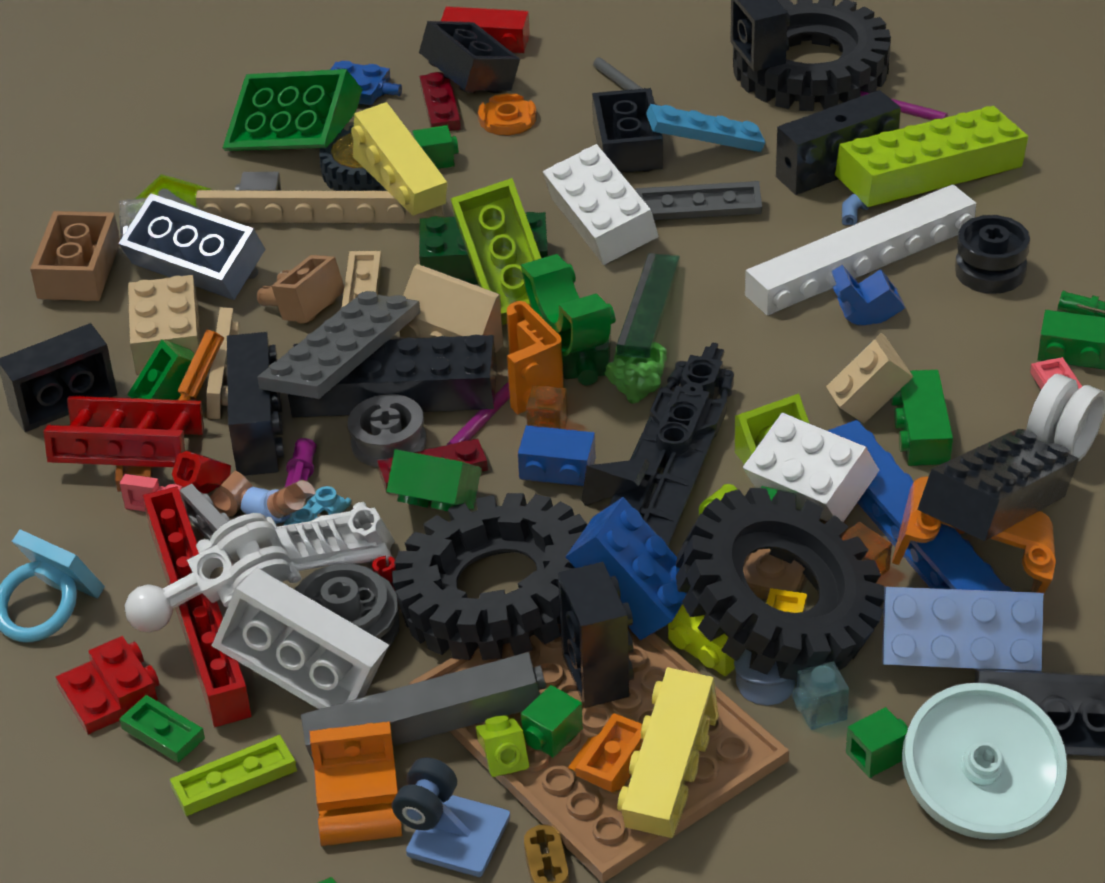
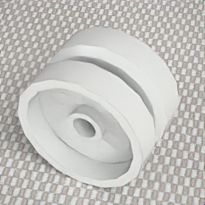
[1026,374,1105,462]

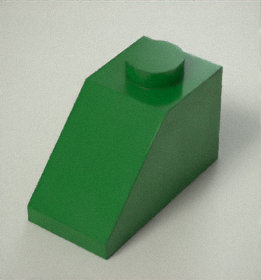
[127,339,195,400]

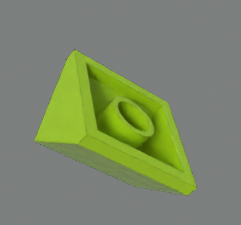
[734,393,810,465]

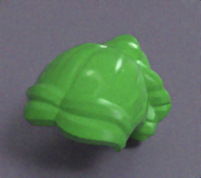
[605,339,667,404]

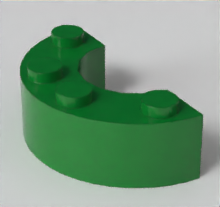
[521,254,616,356]

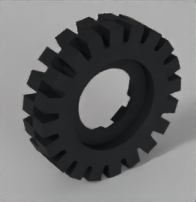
[733,0,891,111]
[675,488,884,680]
[392,493,587,660]

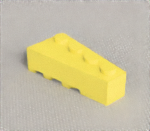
[351,102,447,216]
[617,667,719,838]

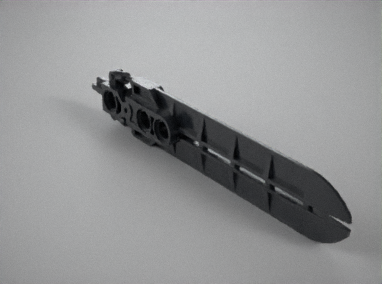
[609,342,734,546]

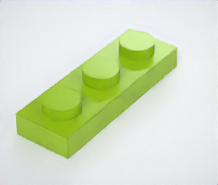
[169,735,297,816]

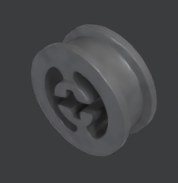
[347,394,426,467]

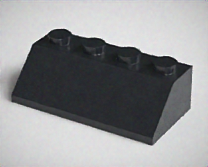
[975,669,1105,756]

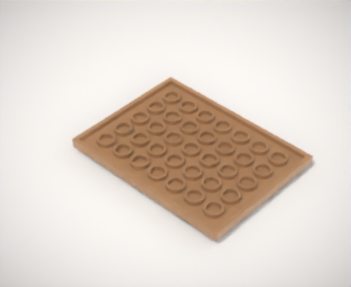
[409,624,789,883]

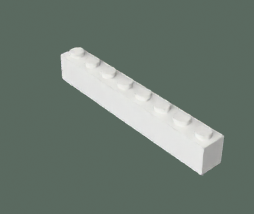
[745,184,976,316]

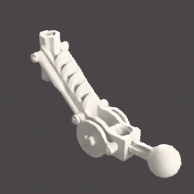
[125,502,395,632]

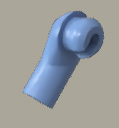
[842,193,869,225]

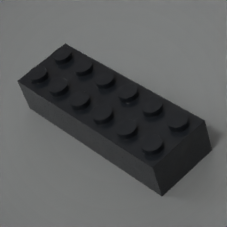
[288,334,497,418]
[917,429,1079,541]

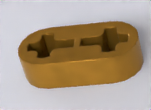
[524,825,569,883]

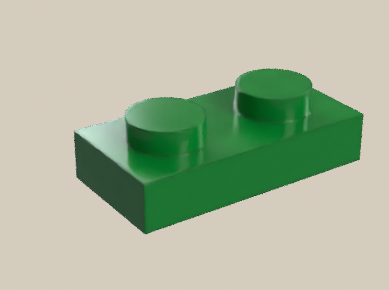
[119,695,205,763]

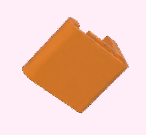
[507,301,564,415]
[309,721,402,846]

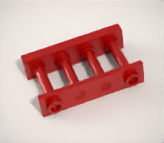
[43,396,204,468]

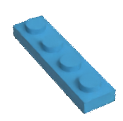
[646,104,765,152]

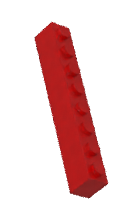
[142,486,252,728]

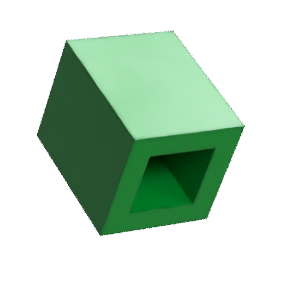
[412,125,459,169]
[521,685,583,758]
[846,707,908,778]

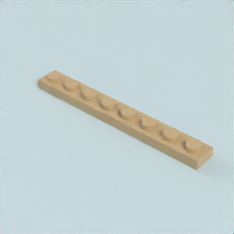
[196,190,444,223]

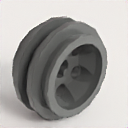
[294,563,400,648]

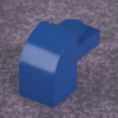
[831,265,906,326]

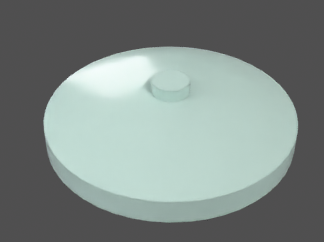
[902,683,1067,840]

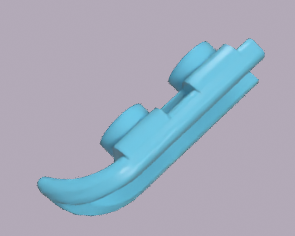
[283,486,352,526]

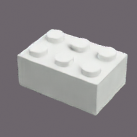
[742,413,880,522]

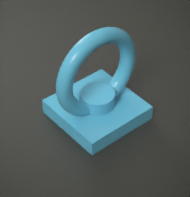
[0,529,105,642]

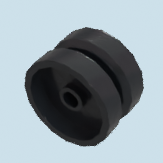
[955,215,1030,294]

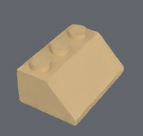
[399,264,503,352]

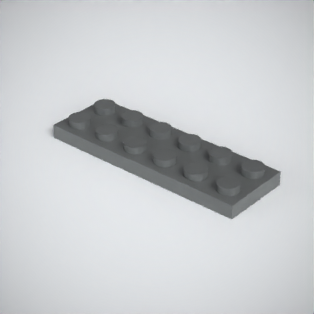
[257,291,421,399]

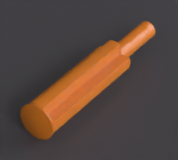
[178,330,225,401]

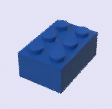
[565,497,687,641]

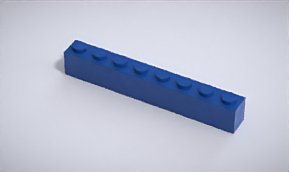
[827,420,1013,592]

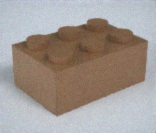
[30,211,120,301]

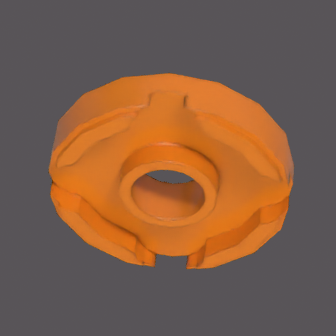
[478,93,537,136]

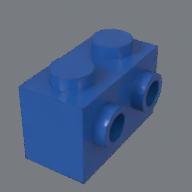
[518,425,596,486]

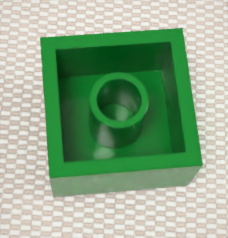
[386,449,482,512]

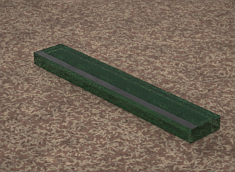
[616,253,680,358]

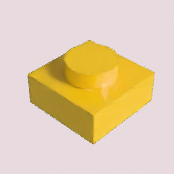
[766,588,807,613]

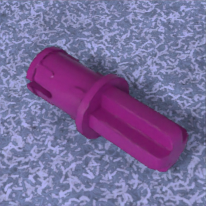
[284,438,317,488]

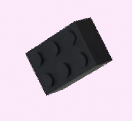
[419,21,520,93]
[592,88,663,173]
[0,323,118,432]
[558,562,634,708]

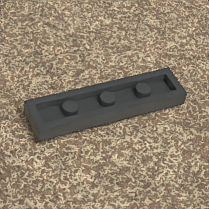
[636,181,762,220]

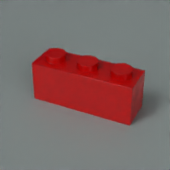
[441,6,530,53]

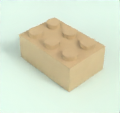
[128,275,201,374]

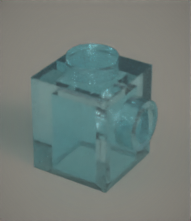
[792,661,849,730]

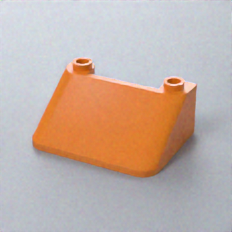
[892,476,1056,595]

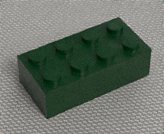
[419,212,548,285]

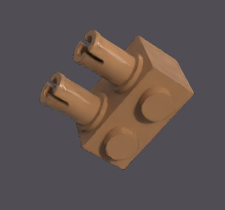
[257,255,344,324]

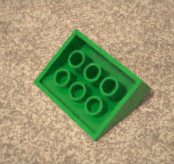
[222,69,363,151]

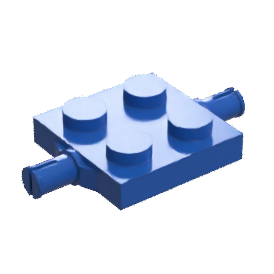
[330,61,402,105]

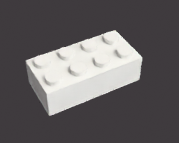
[542,144,659,265]
[212,567,389,709]

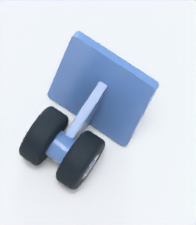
[392,757,510,877]

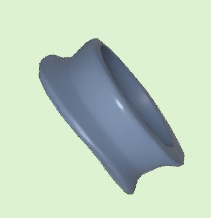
[734,649,795,706]

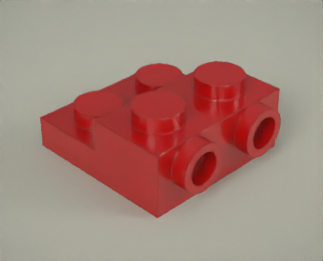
[55,635,160,735]

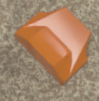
[568,713,644,792]

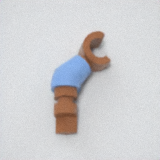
[210,471,315,524]

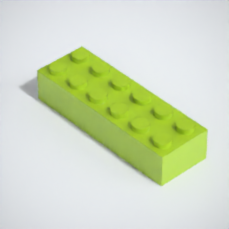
[835,106,1028,207]

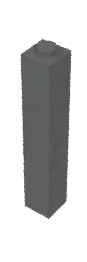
[301,652,547,761]

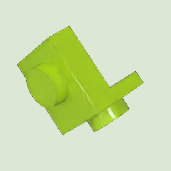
[475,716,529,777]

